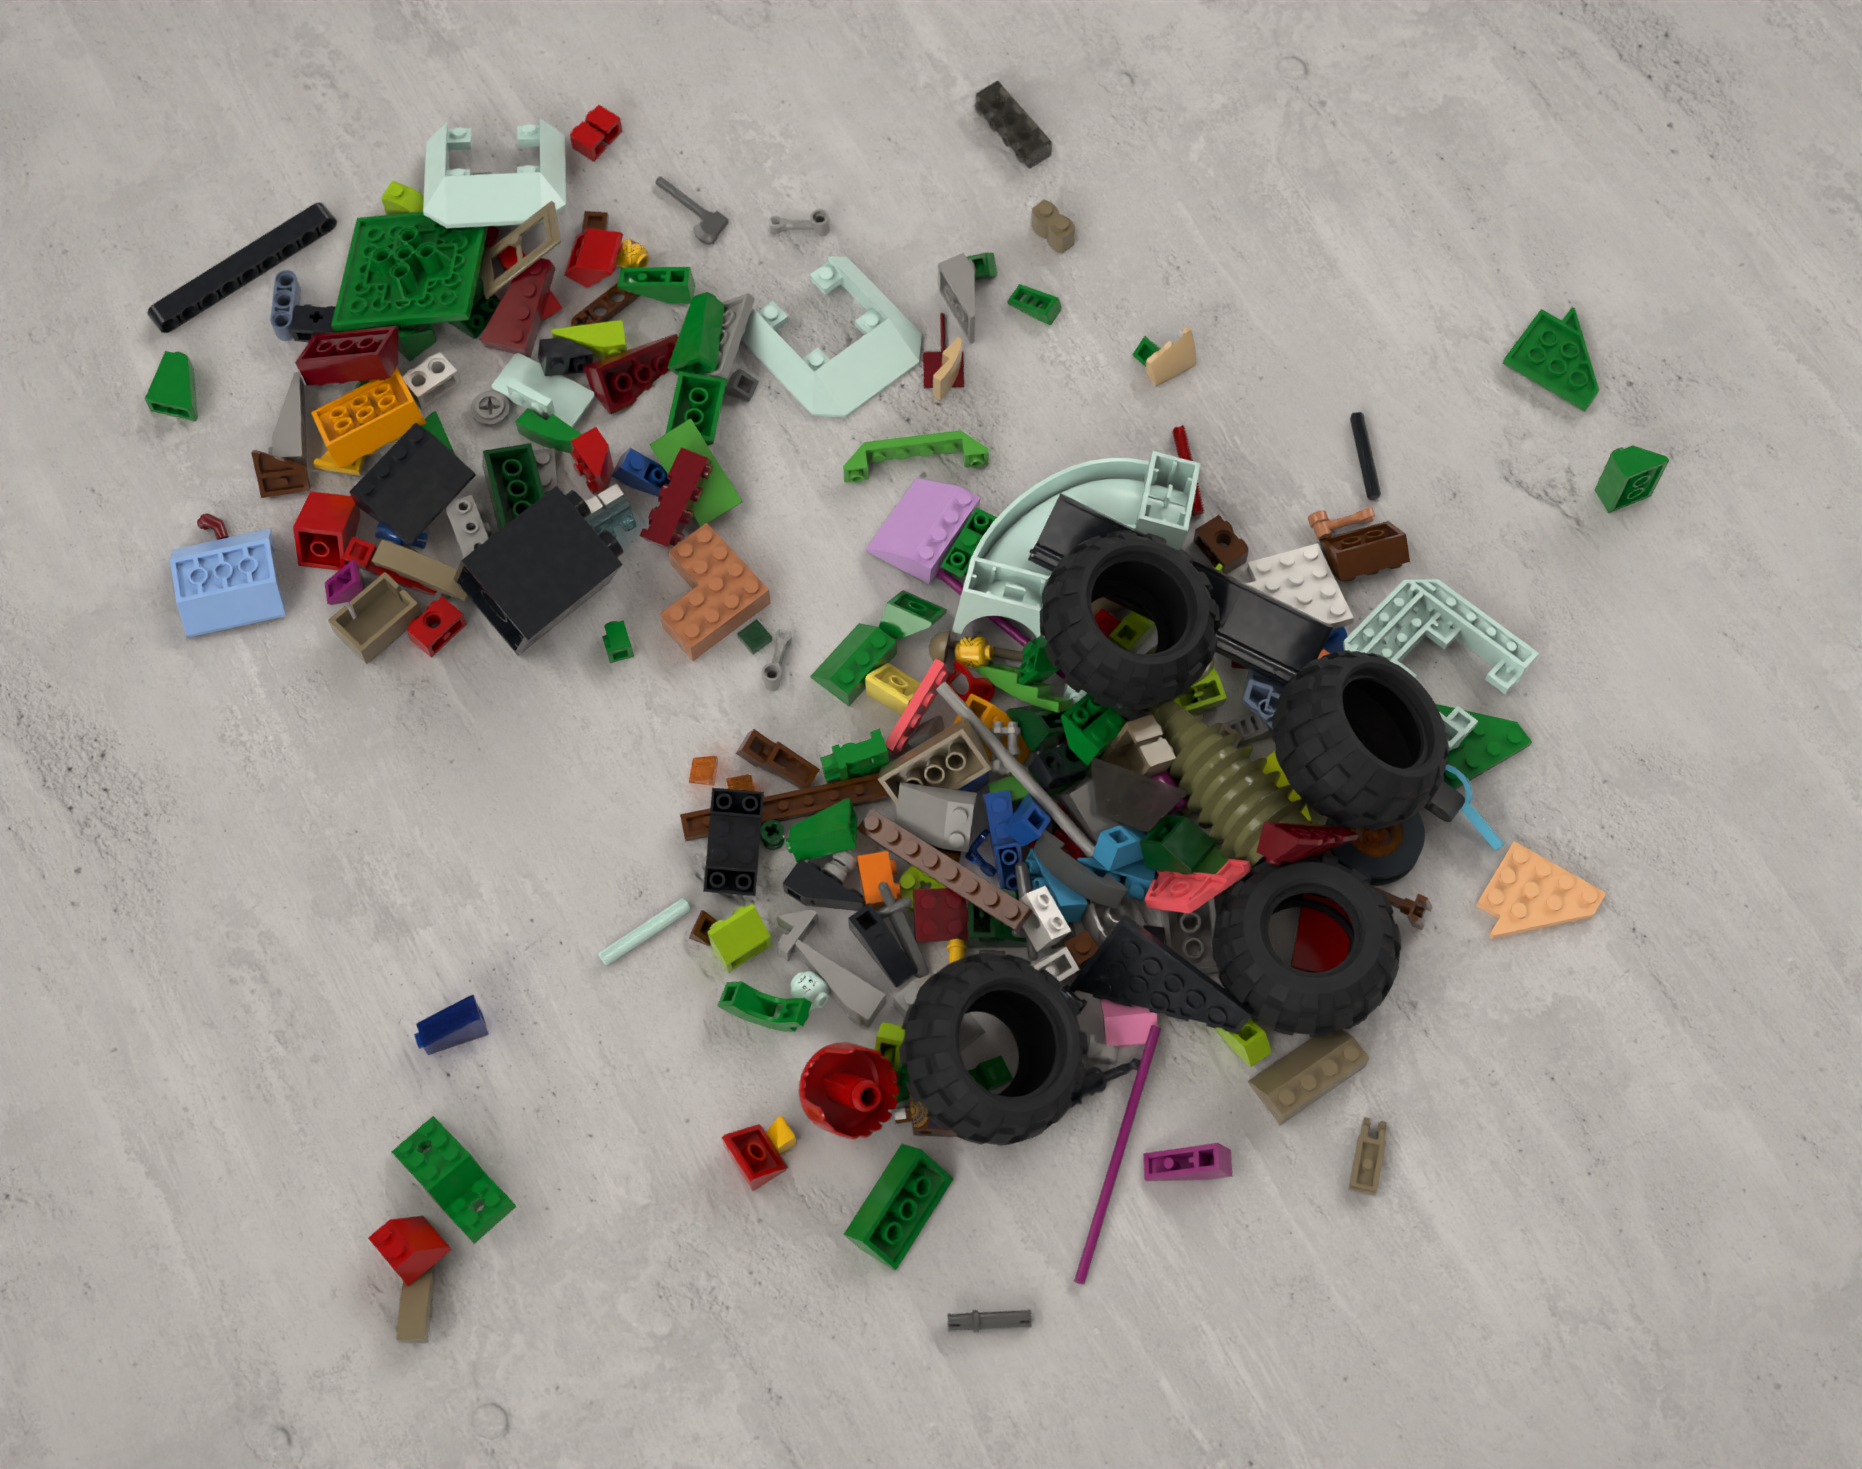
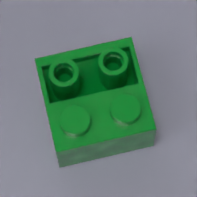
[1061,693,1127,766]

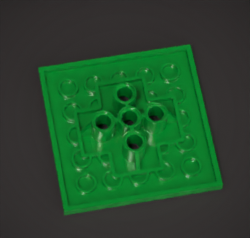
[331,211,489,332]

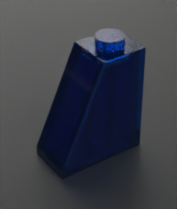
[414,994,489,1055]

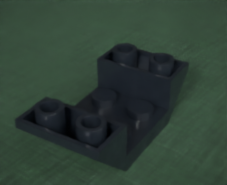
[703,788,764,896]

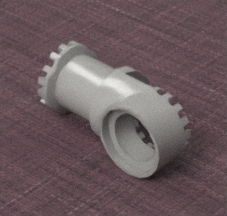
[1084,1034,1119,1065]

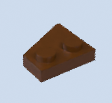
[251,450,311,498]

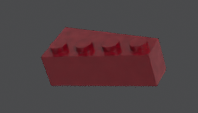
[479,254,556,358]
[639,447,713,550]

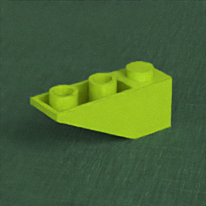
[1109,612,1157,653]

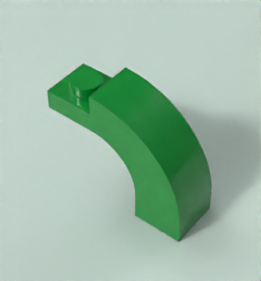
[718,981,812,1032]

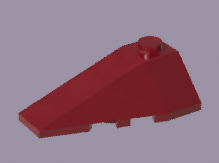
[583,334,678,414]
[1256,822,1359,865]

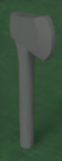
[655,176,729,244]

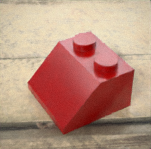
[368,1216,452,1286]

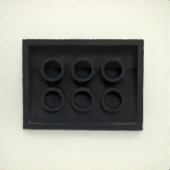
[349,423,476,545]

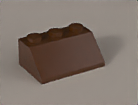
[1319,521,1410,582]

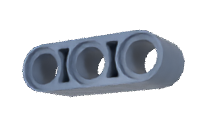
[270,270,301,341]

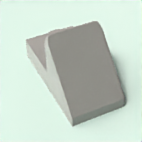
[777,909,818,961]

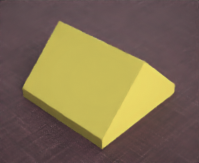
[865,663,921,715]

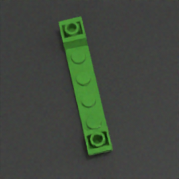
[843,430,989,483]

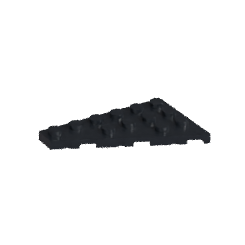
[1070,914,1254,1034]

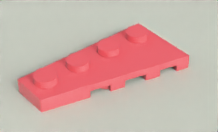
[885,659,951,755]

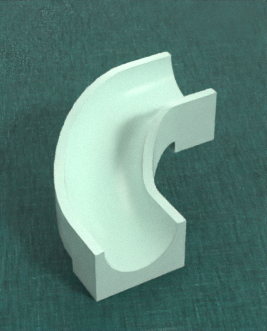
[952,451,1201,638]

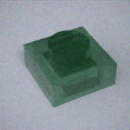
[737,619,773,655]

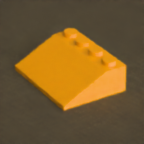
[311,368,426,468]

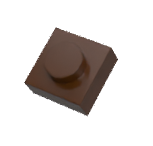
[582,211,609,232]

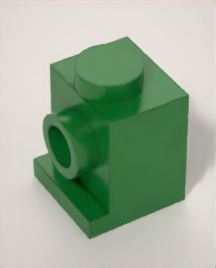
[602,620,634,664]

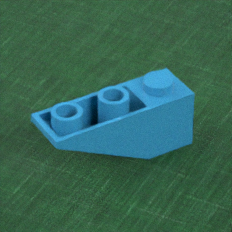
[1092,825,1148,872]
[1024,848,1088,922]
[1077,857,1155,901]

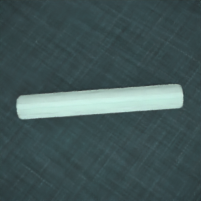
[598,898,691,965]

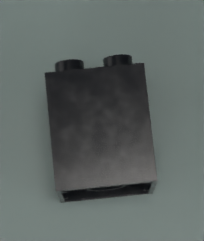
[454,486,624,656]

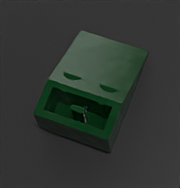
[968,888,1027,948]

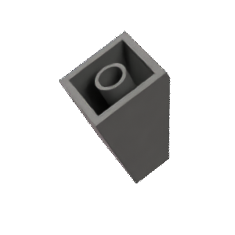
[1055,767,1143,846]

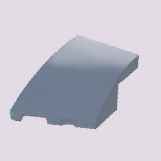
[1242,669,1285,729]

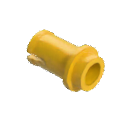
[946,939,967,964]

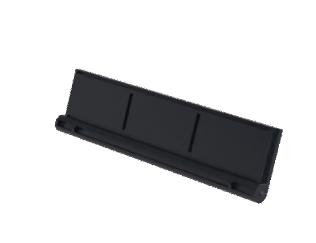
[1028,493,1333,686]

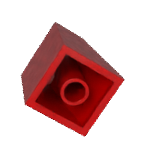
[293,491,360,571]

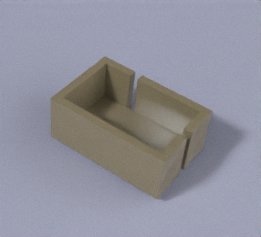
[328,572,422,664]
[1101,714,1176,794]

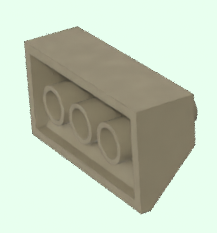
[878,717,992,806]
[1248,1029,1370,1125]

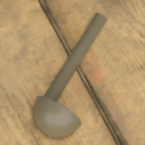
[929,631,1023,664]

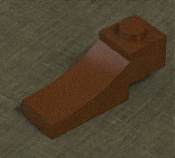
[735,729,820,789]

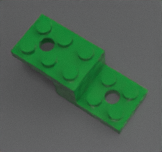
[392,1116,517,1244]

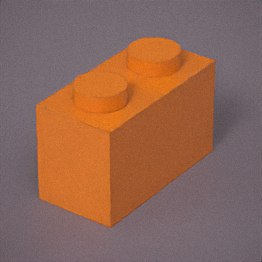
[857,851,902,911]

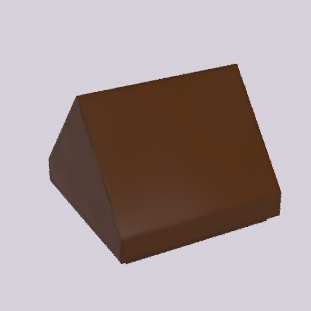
[689,910,717,946]

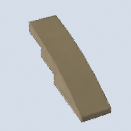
[371,539,468,601]

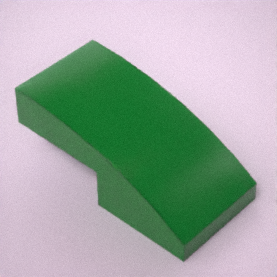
[968,1056,1013,1092]

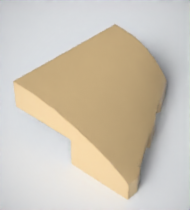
[1145,326,1196,386]

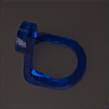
[965,829,997,877]

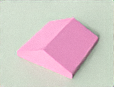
[1100,999,1159,1047]

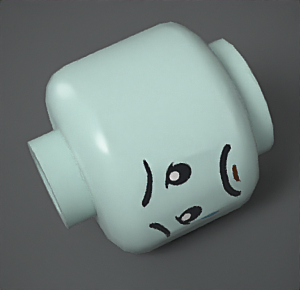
[790,971,830,1010]

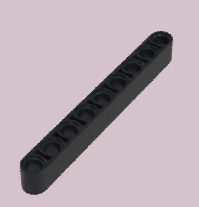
[147,202,337,333]

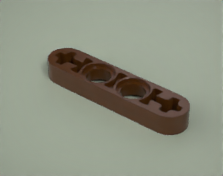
[571,283,641,327]

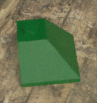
[878,590,947,639]

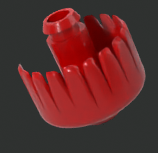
[799,1042,899,1139]

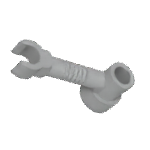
[769,209,830,236]
[762,629,792,691]

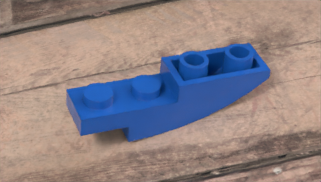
[983,790,1023,892]

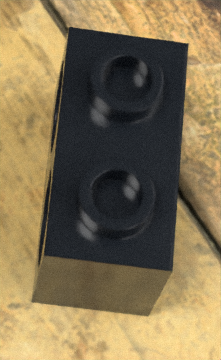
[1028,742,1093,792]

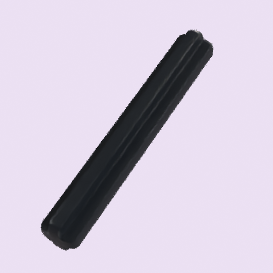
[1350,412,1381,500]

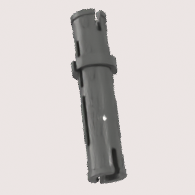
[947,1309,1032,1333]

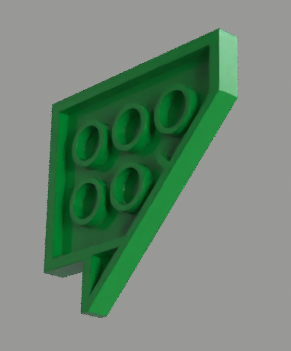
[1435,704,1532,789]

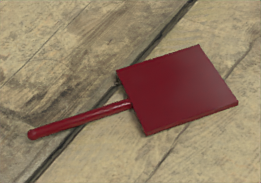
[923,313,964,388]

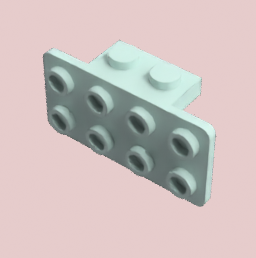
[492,353,595,428]

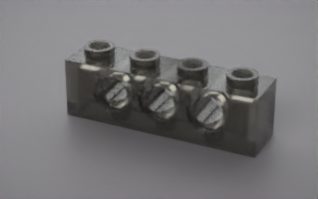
[974,80,1052,169]

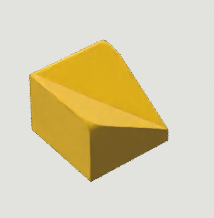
[766,1115,797,1155]

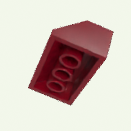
[295,326,398,386]

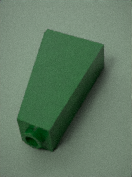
[668,292,725,375]

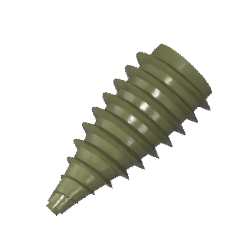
[1149,700,1312,868]

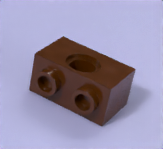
[1193,515,1249,574]

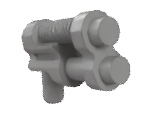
[990,722,1030,775]

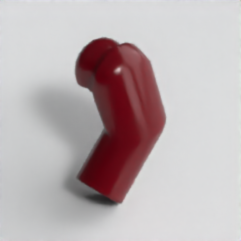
[197,513,229,540]

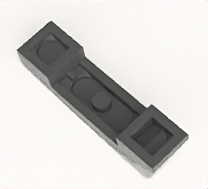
[1033,830,1128,909]

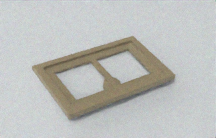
[481,200,561,299]

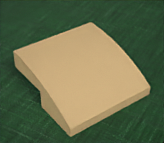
[933,336,962,401]

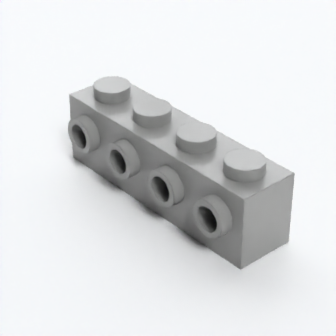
[445,494,492,558]

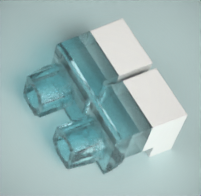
[585,483,636,538]

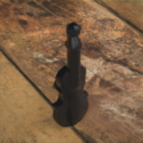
[1069,1058,1141,1109]

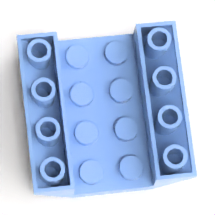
[170,528,286,638]

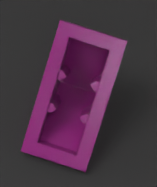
[324,560,365,605]

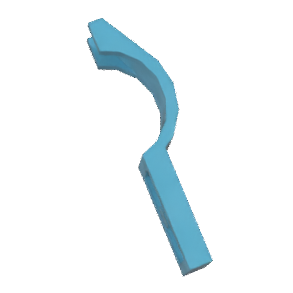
[1445,764,1505,851]

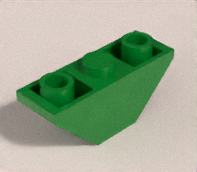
[941,507,997,578]

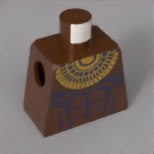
[894,1092,957,1137]

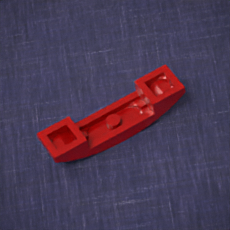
[342,536,437,596]

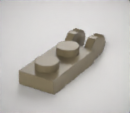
[1348,1117,1387,1196]

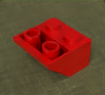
[564,228,623,289]
[570,427,614,495]

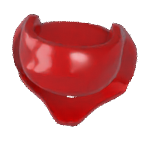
[946,660,995,702]

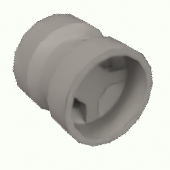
[822,851,858,885]

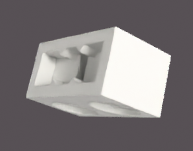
[402,352,461,409]

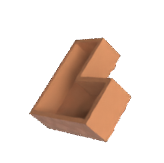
[660,523,771,661]

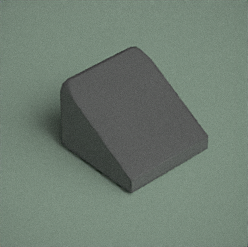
[725,369,759,402]

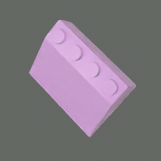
[866,478,981,585]

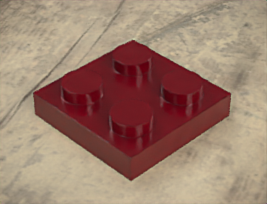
[913,888,968,942]

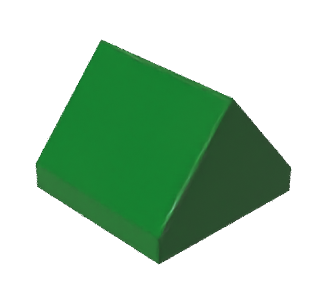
[1132,336,1160,367]

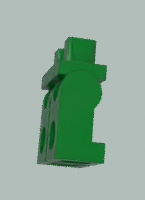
[820,729,889,784]

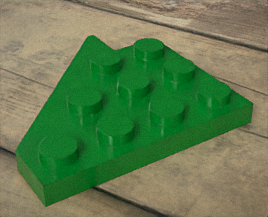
[1502,307,1599,412]

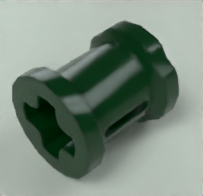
[760,820,785,851]

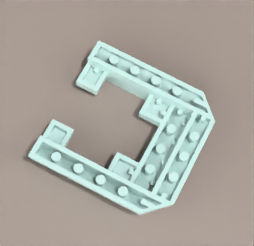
[423,118,566,228]
[741,256,922,418]
[1343,579,1539,750]

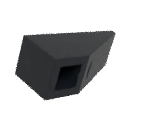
[783,859,865,911]
[848,903,917,988]

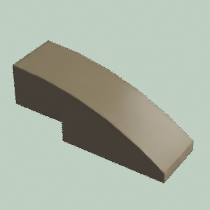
[396,1264,435,1343]

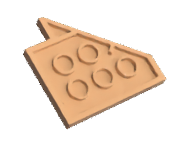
[1476,841,1606,939]

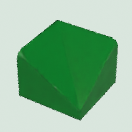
[966,252,997,279]

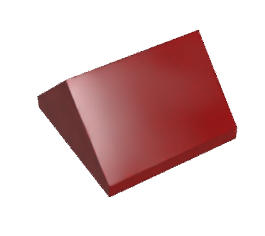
[722,1124,788,1191]

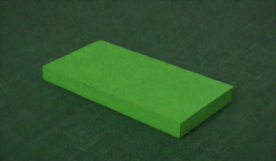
[649,418,743,526]

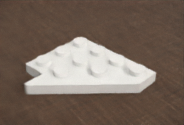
[1246,543,1354,629]

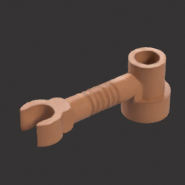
[1307,507,1375,540]

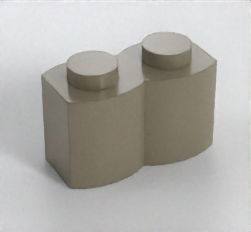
[1031,200,1075,254]

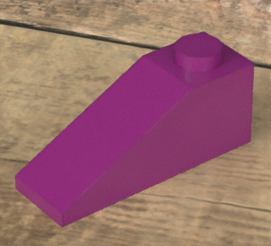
[1143,1143,1232,1181]

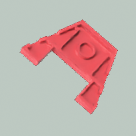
[1144,859,1252,913]

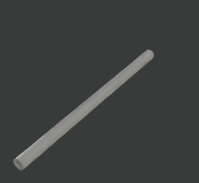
[936,682,1095,858]

